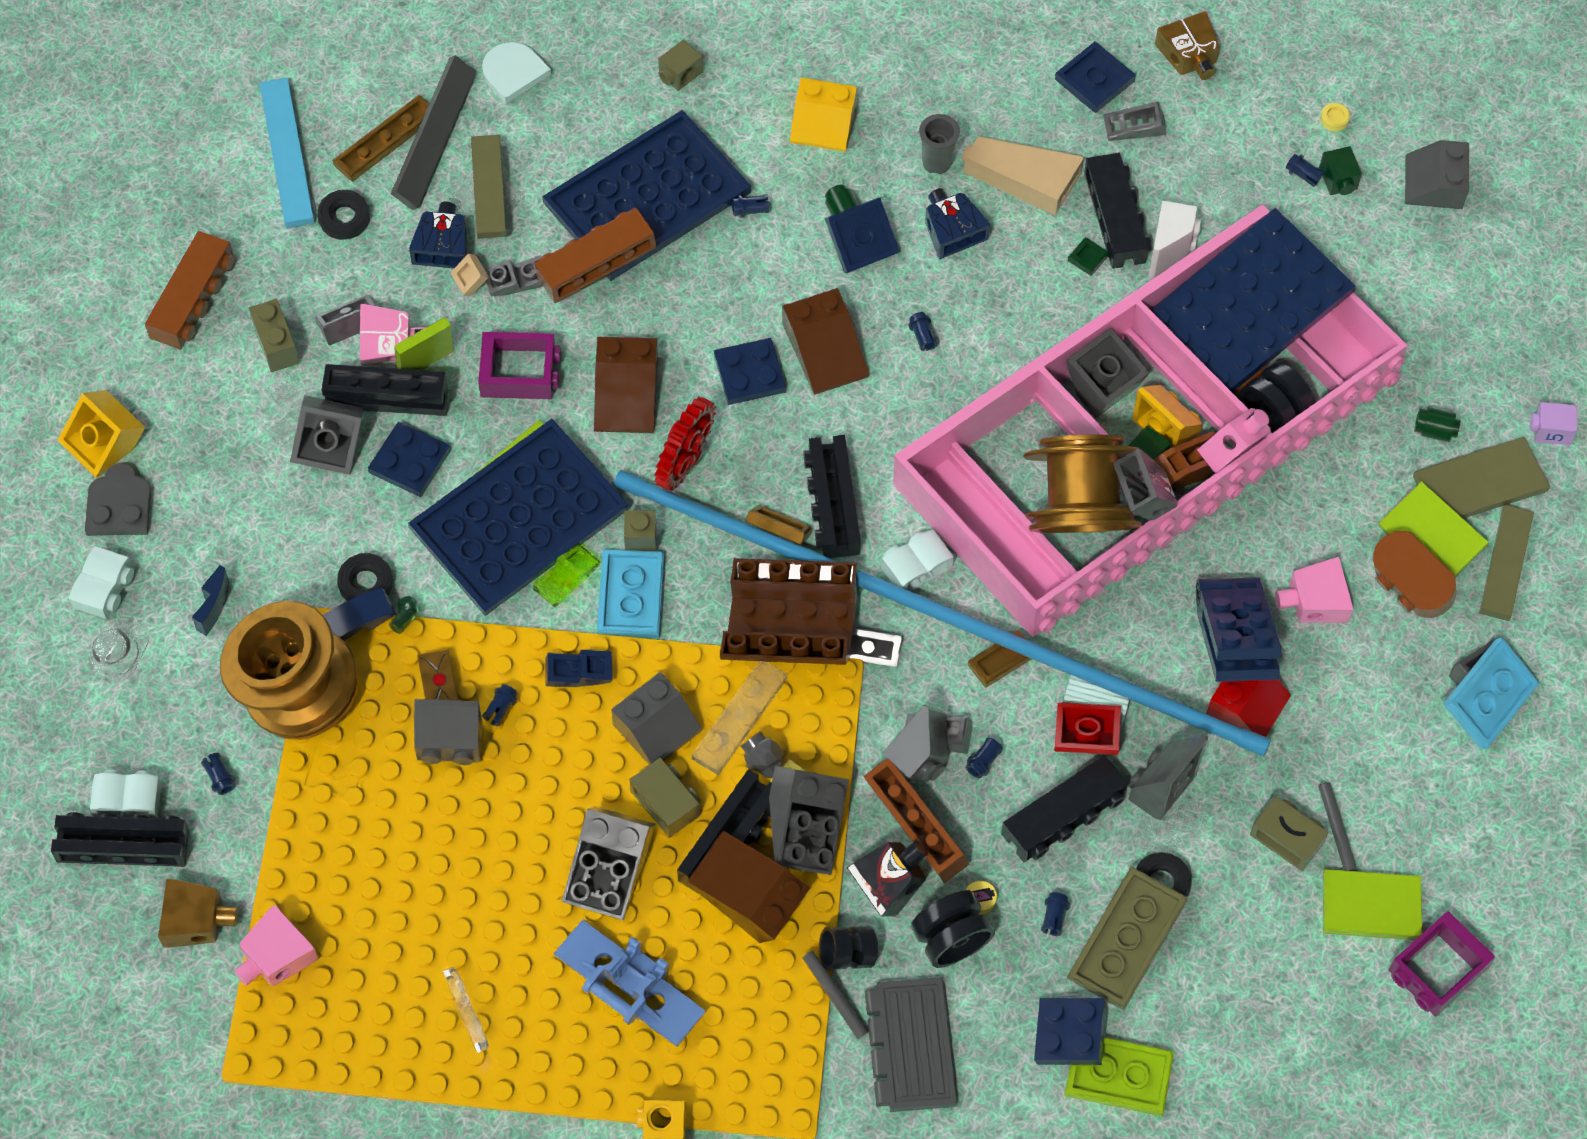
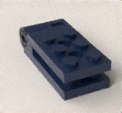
[1196,577,1281,682]

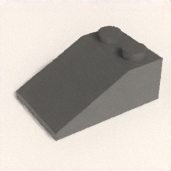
[1128,735,1208,822]

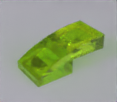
[533,544,600,608]

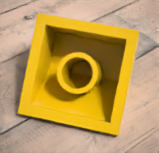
[790,77,857,152]
[1132,385,1203,448]
[57,390,145,478]

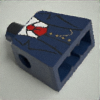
[925,188,990,260]
[409,201,467,268]

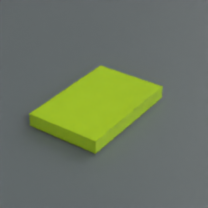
[1378,481,1489,578]
[1323,869,1422,940]
[1064,1037,1174,1117]

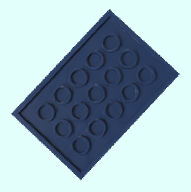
[542,110,751,281]
[1151,208,1356,393]
[408,419,629,616]

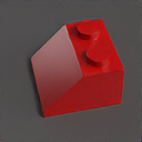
[1206,680,1291,737]
[1054,703,1121,755]

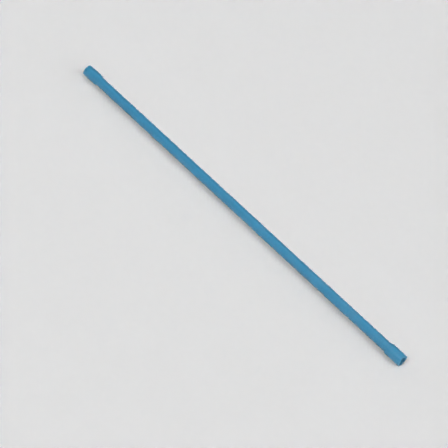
[614,470,1271,757]

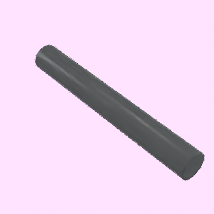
[1318,782,1357,871]
[802,951,868,1039]

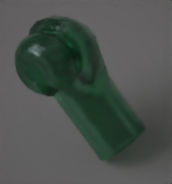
[389,596,419,634]

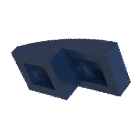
[192,565,229,636]
[323,588,396,641]
[545,649,612,687]

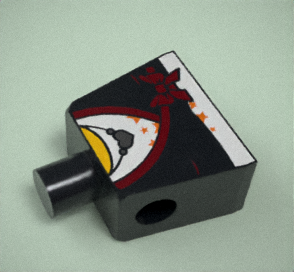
[847,840,928,917]

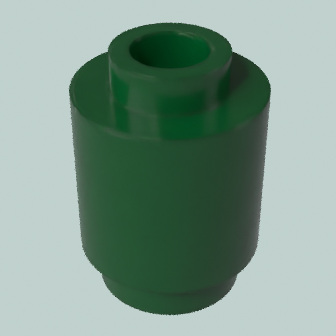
[825,185,859,215]
[1414,407,1461,442]

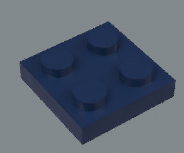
[1055,41,1136,113]
[825,197,900,273]
[714,338,786,405]
[368,421,451,497]
[1034,998,1107,1065]

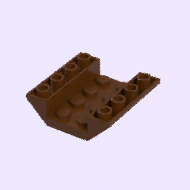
[720,558,857,665]

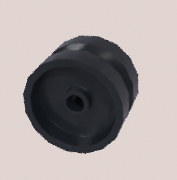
[1239,363,1316,433]
[911,890,995,968]

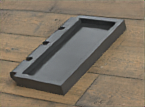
[865,977,957,1112]

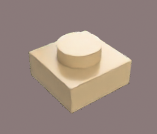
[451,254,489,296]

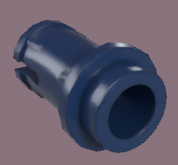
[1285,154,1324,187]
[732,194,769,218]
[908,312,938,351]
[482,684,518,726]
[966,738,1003,779]
[201,753,236,795]
[1041,892,1070,936]

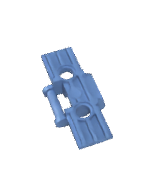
[554,920,706,1047]

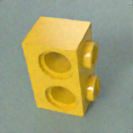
[637,1100,686,1139]

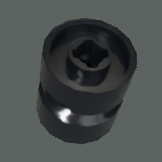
[819,926,878,970]

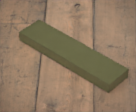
[471,134,507,239]
[1479,504,1534,621]

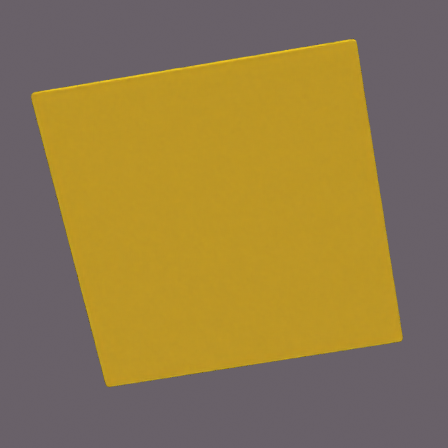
[222,607,863,1139]

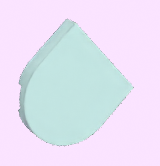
[482,42,551,104]

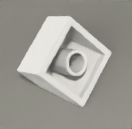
[1148,201,1201,281]

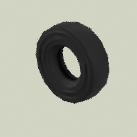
[318,190,370,240]
[337,553,393,601]
[1136,852,1191,897]

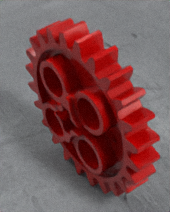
[654,396,716,491]

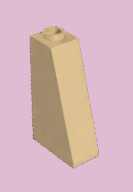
[962,136,1084,215]

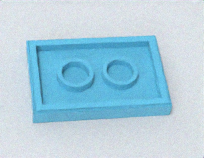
[597,549,664,638]
[1443,638,1539,749]

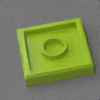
[394,317,454,370]

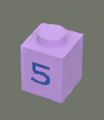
[1529,402,1577,445]

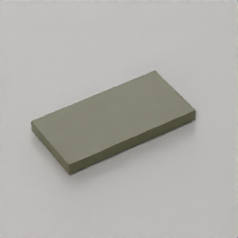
[1413,437,1550,519]
[1067,866,1188,1011]

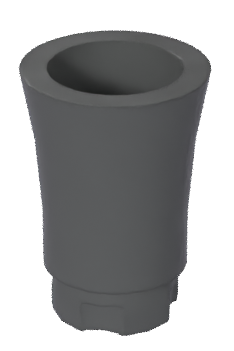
[919,114,960,175]

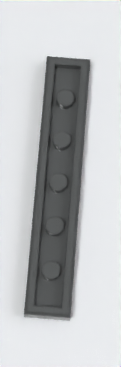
[391,55,476,210]

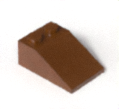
[782,288,869,395]
[594,337,658,433]
[686,831,810,943]

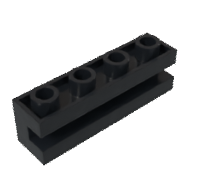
[1084,152,1152,269]
[321,364,448,416]
[803,435,861,558]
[1001,755,1128,863]
[677,769,772,894]
[51,812,189,867]

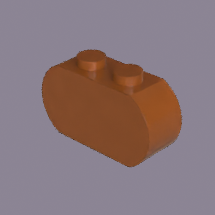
[1154,431,1215,492]
[1373,531,1456,618]

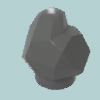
[741,731,784,778]

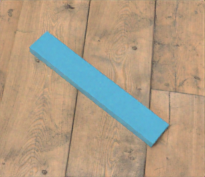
[259,77,315,228]

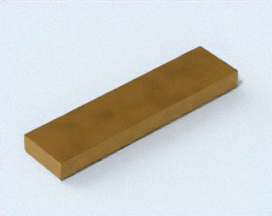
[332,95,429,182]

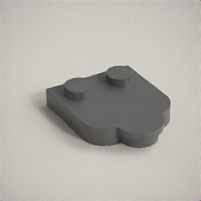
[85,463,151,536]

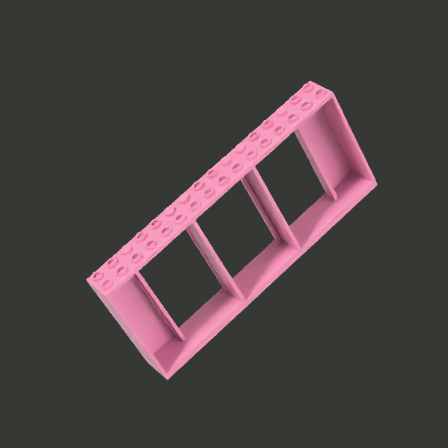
[893,204,1408,638]

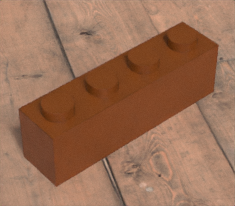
[534,208,656,303]
[145,231,235,350]
[863,758,970,884]

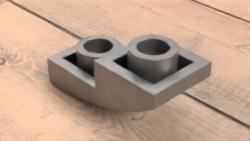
[485,255,543,296]

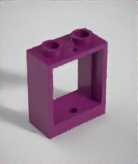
[478,332,561,399]
[1388,911,1495,1017]

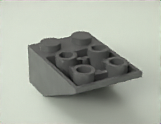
[769,766,849,875]
[562,806,656,920]

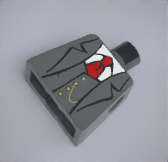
[1113,448,1178,520]

